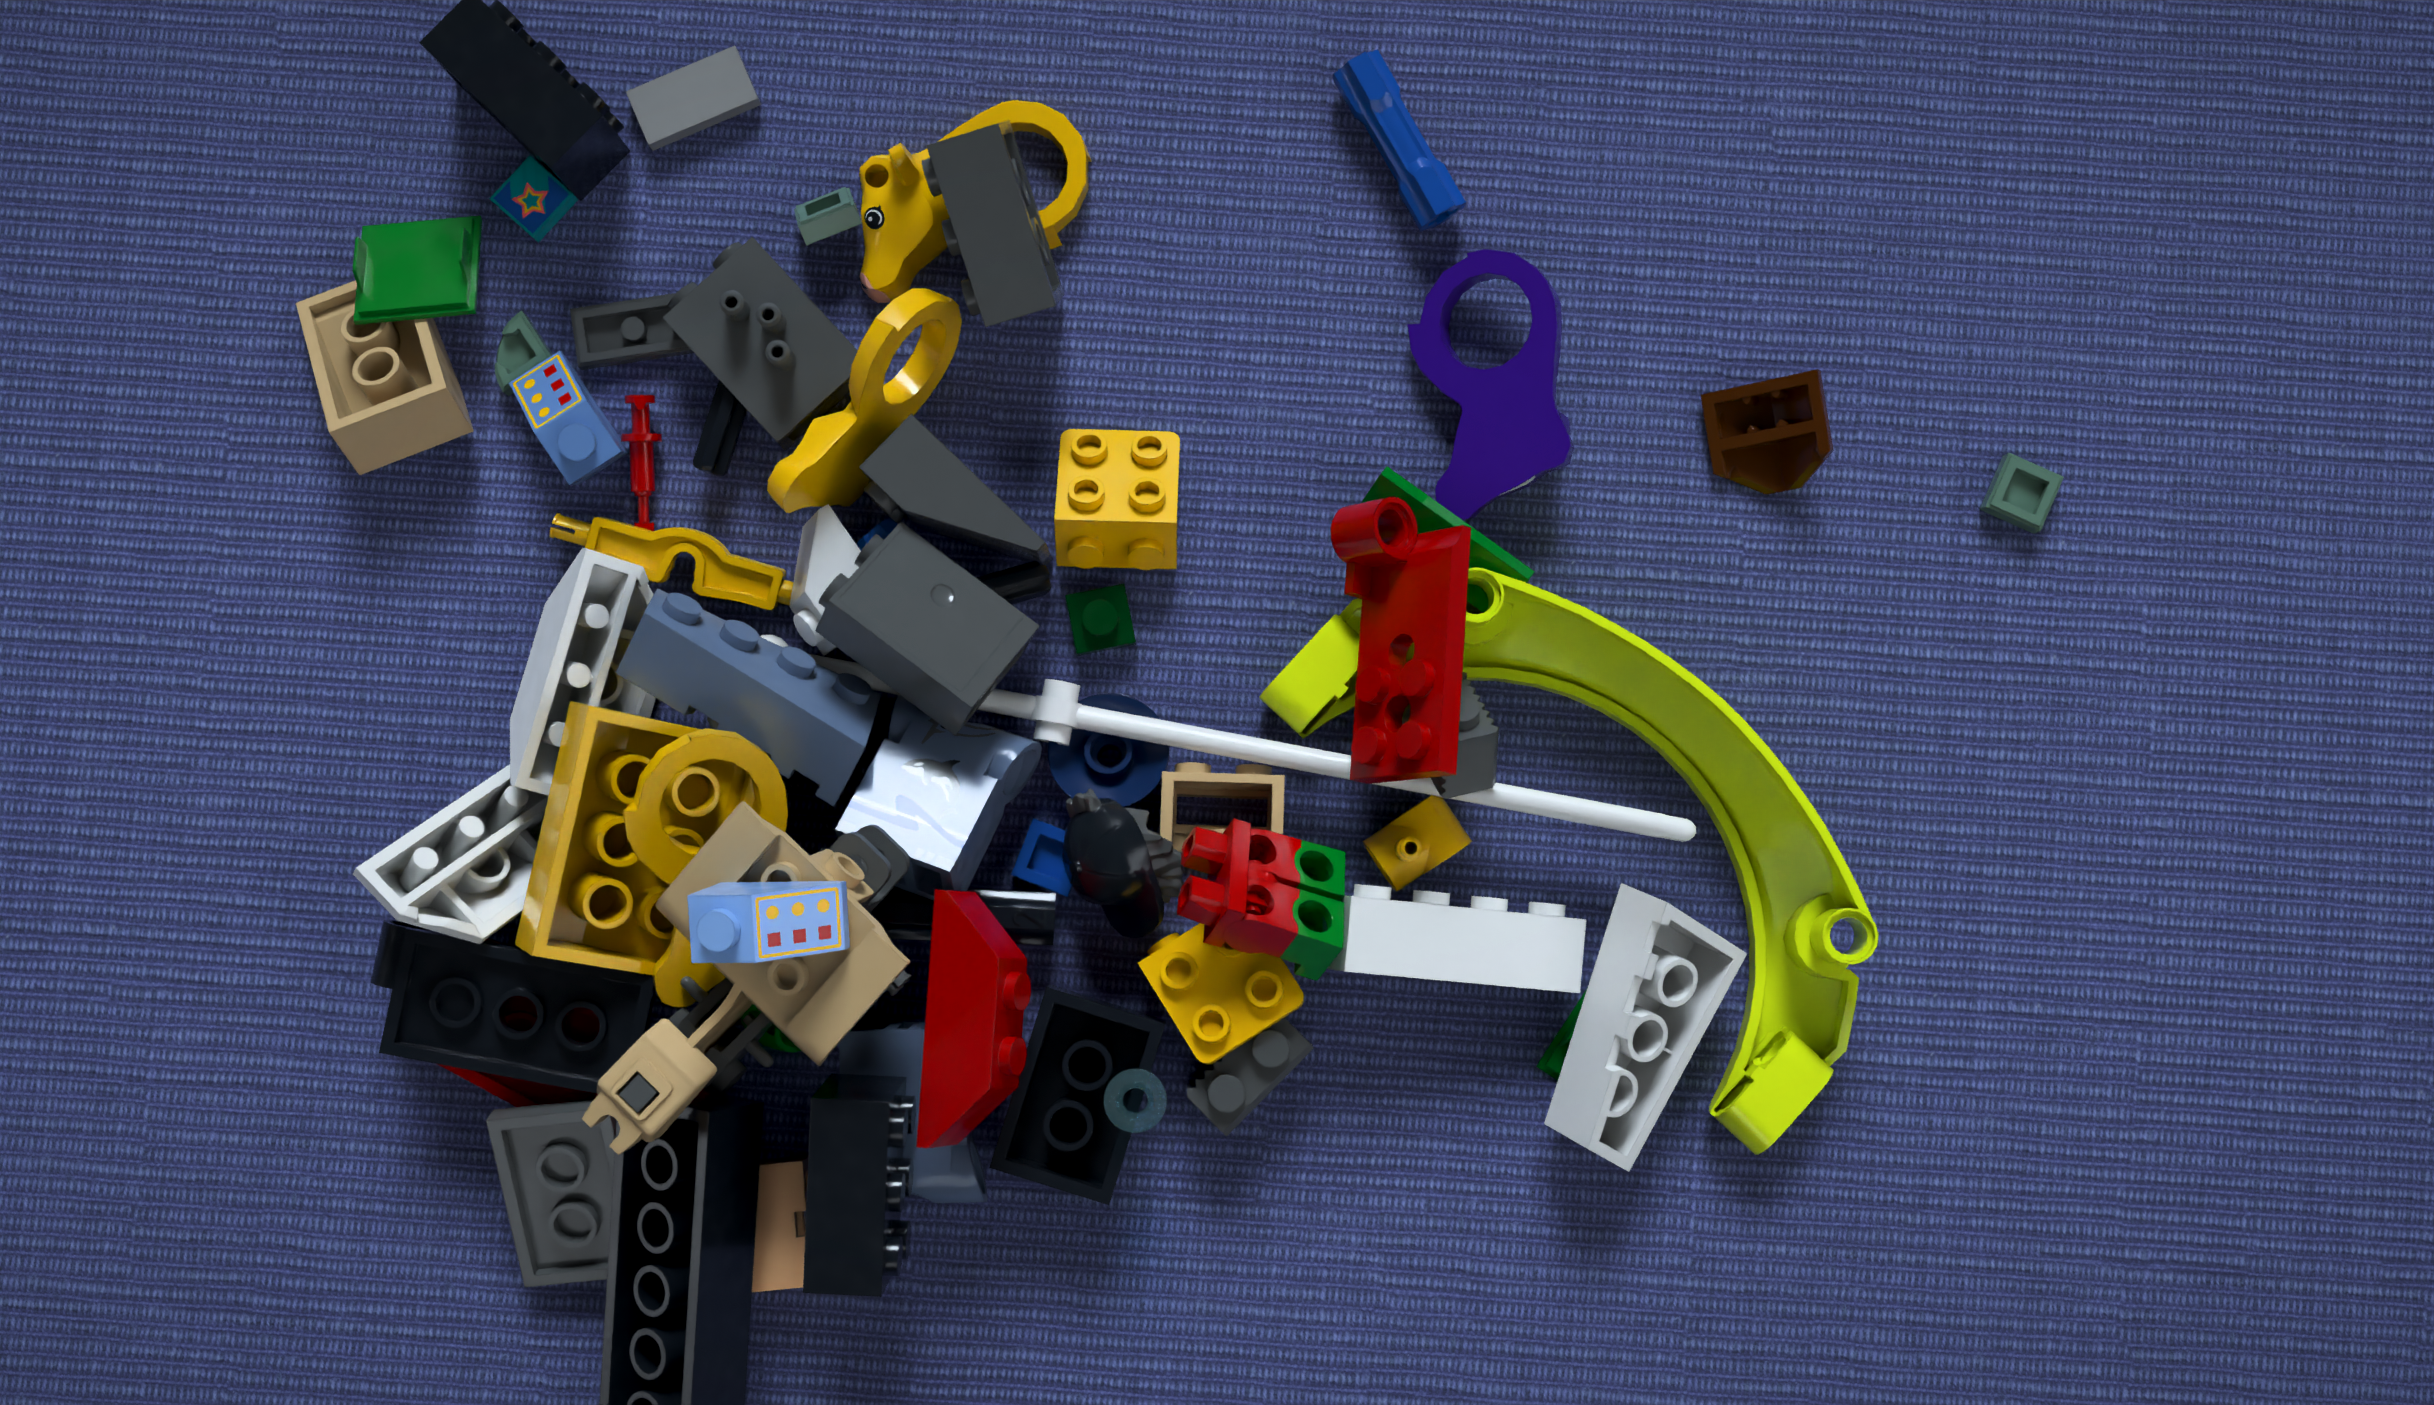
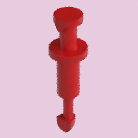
[620,395,662,531]

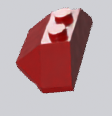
[916,889,1031,1148]

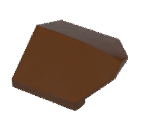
[1701,369,1834,495]

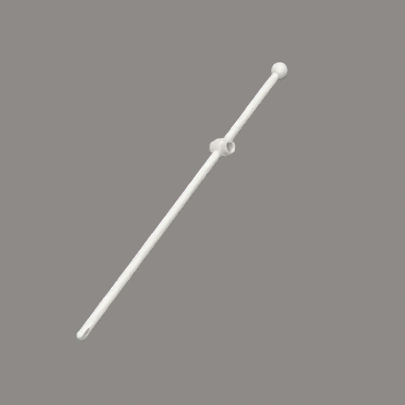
[760,635,1696,842]

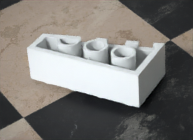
[1544,883,1747,1172]
[1327,884,1586,993]

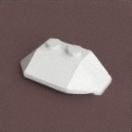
[510,548,656,796]
[353,764,548,944]

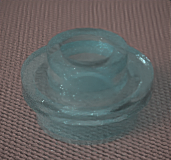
[1104,1068,1167,1133]

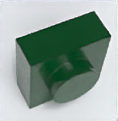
[1065,584,1137,656]

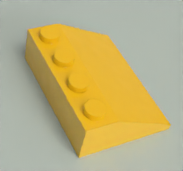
[515,701,767,976]

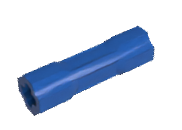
[1332,49,1466,232]

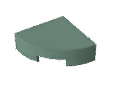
[495,310,553,396]

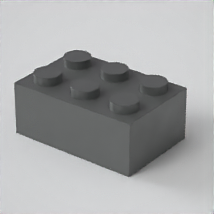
[922,120,1065,327]

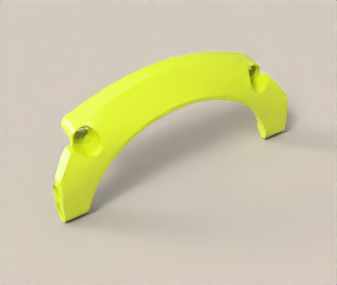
[1259,567,1879,1155]

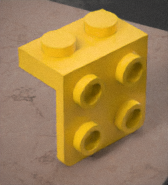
[1054,429,1180,570]
[1138,923,1304,1064]

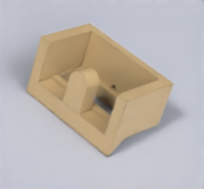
[1160,762,1285,853]

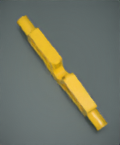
[550,513,793,610]

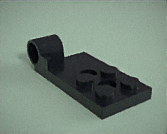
[370,920,656,1093]

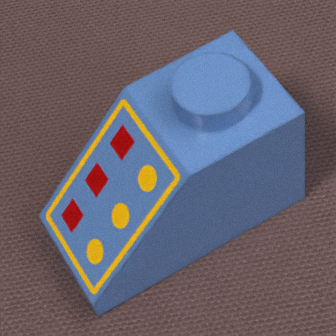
[509,351,629,485]

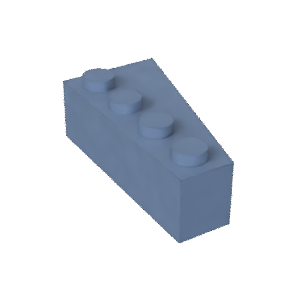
[616,588,882,806]

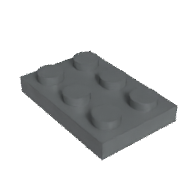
[486,1099,617,1287]

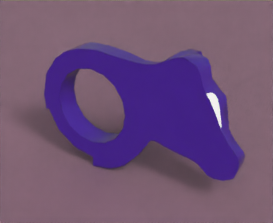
[1407,249,1574,520]

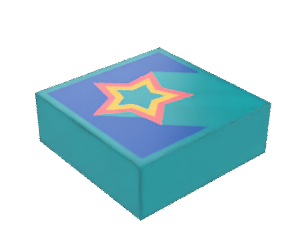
[489,155,578,243]

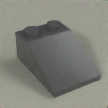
[859,414,1053,566]

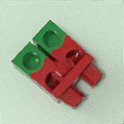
[1177,818,1346,981]

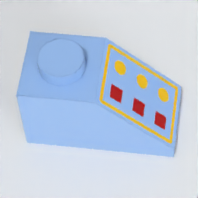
[687,881,850,963]

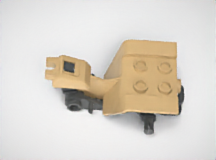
[582,801,911,1155]

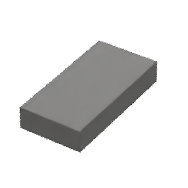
[626,45,761,151]

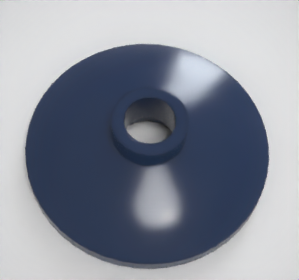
[1048,693,1169,808]

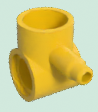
[1363,795,1472,892]

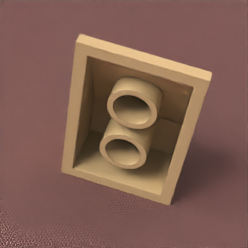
[296,280,474,475]

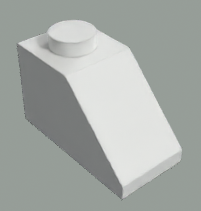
[789,504,861,656]

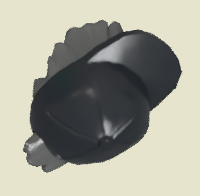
[1062,788,1184,938]

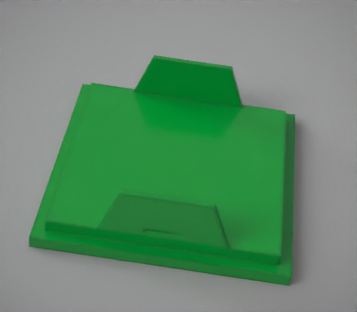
[352,215,482,325]

